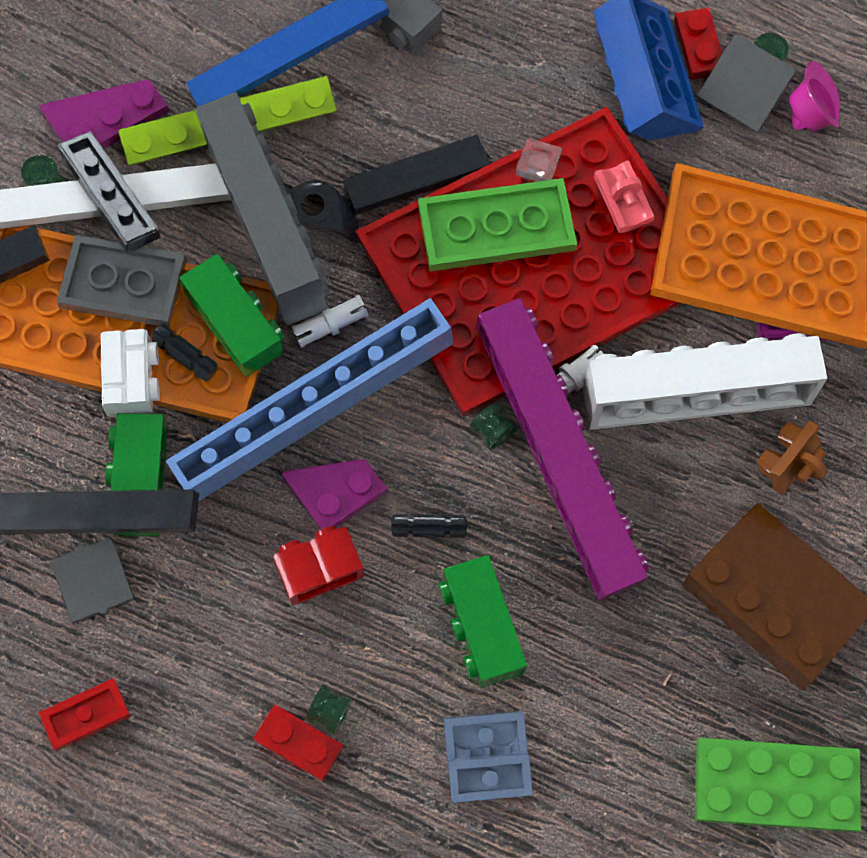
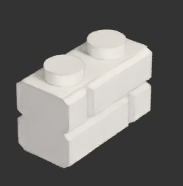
[101,329,160,417]

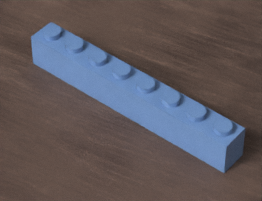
[166,298,454,501]

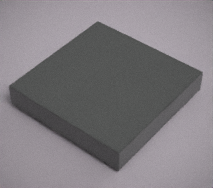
[697,33,797,133]

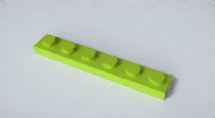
[118,76,337,166]

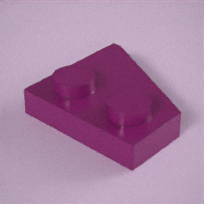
[282,459,387,530]

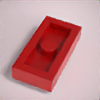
[673,7,723,80]
[38,678,131,752]
[253,704,344,782]

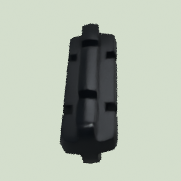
[151,324,218,381]
[391,514,467,538]

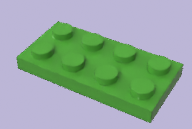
[418,178,577,271]
[695,738,861,833]

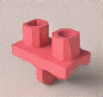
[594,160,655,233]

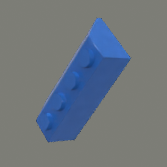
[593,0,704,141]

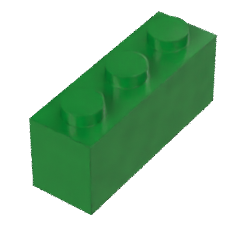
[179,253,284,378]
[105,413,168,536]
[438,555,527,688]

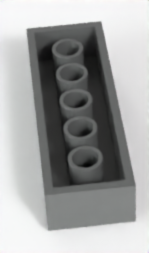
[195,92,330,326]

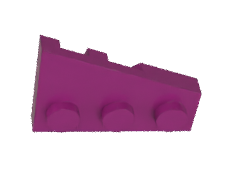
[39,79,169,150]

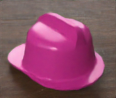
[789,61,840,132]

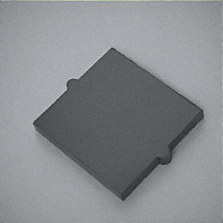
[50,537,135,624]

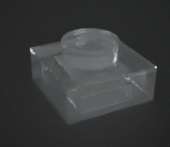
[516,138,562,182]

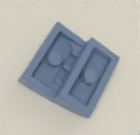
[443,710,533,803]

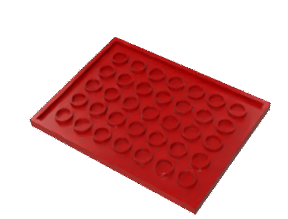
[355,107,682,417]

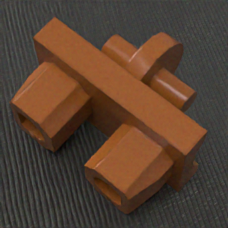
[757,420,827,495]

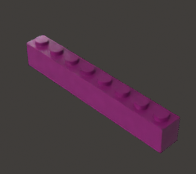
[475,298,649,602]

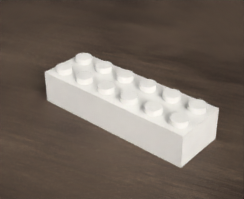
[582,333,828,430]

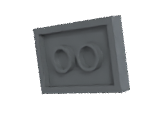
[57,235,186,328]

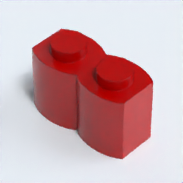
[273,526,364,605]

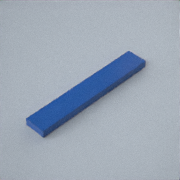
[186,0,390,106]

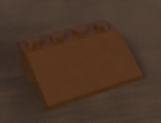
[682,502,867,691]

